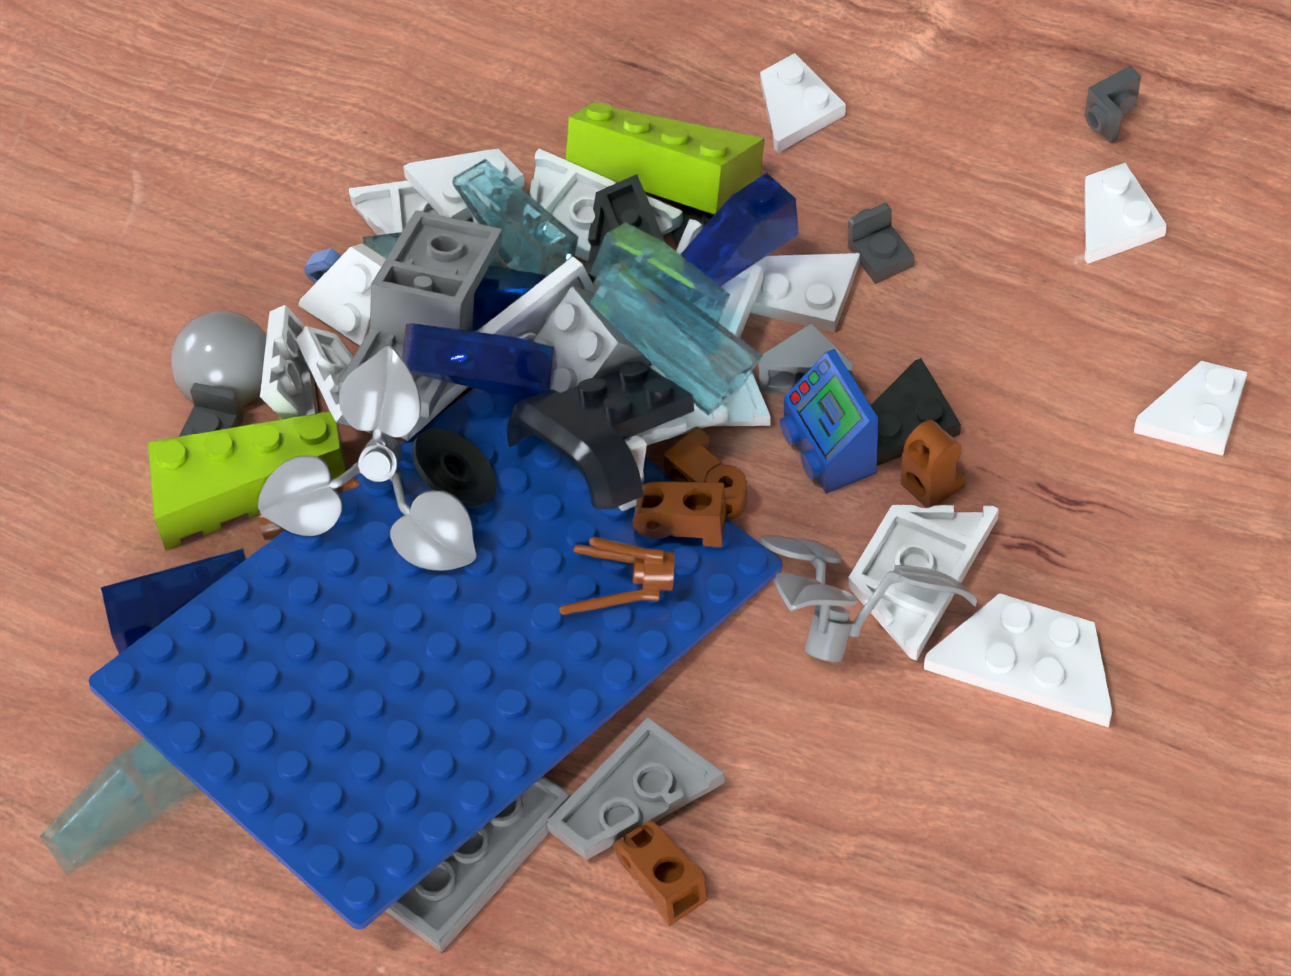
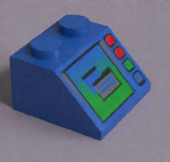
[780,349,878,494]

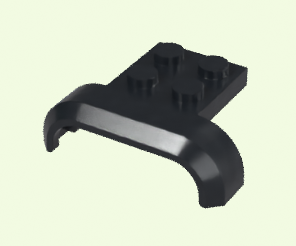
[507,361,694,509]

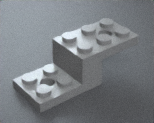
[338,210,502,418]

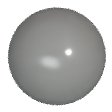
[170,310,267,409]

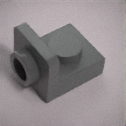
[1084,65,1141,143]
[848,203,914,284]
[179,383,243,437]

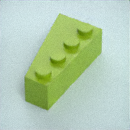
[566,102,765,215]
[148,411,346,550]

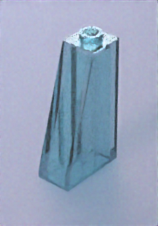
[590,256,763,416]

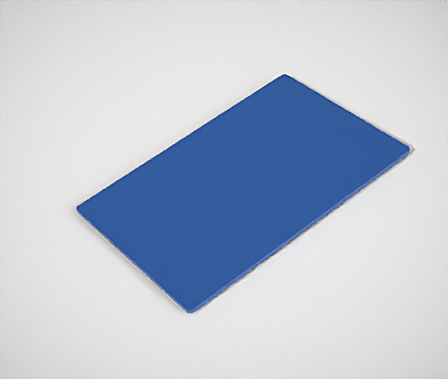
[89,366,782,929]

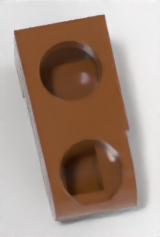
[901,420,965,508]
[663,427,747,520]
[633,482,727,547]
[613,820,707,926]

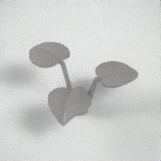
[258,346,477,570]
[760,535,978,662]

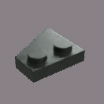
[583,174,669,283]
[870,358,961,466]

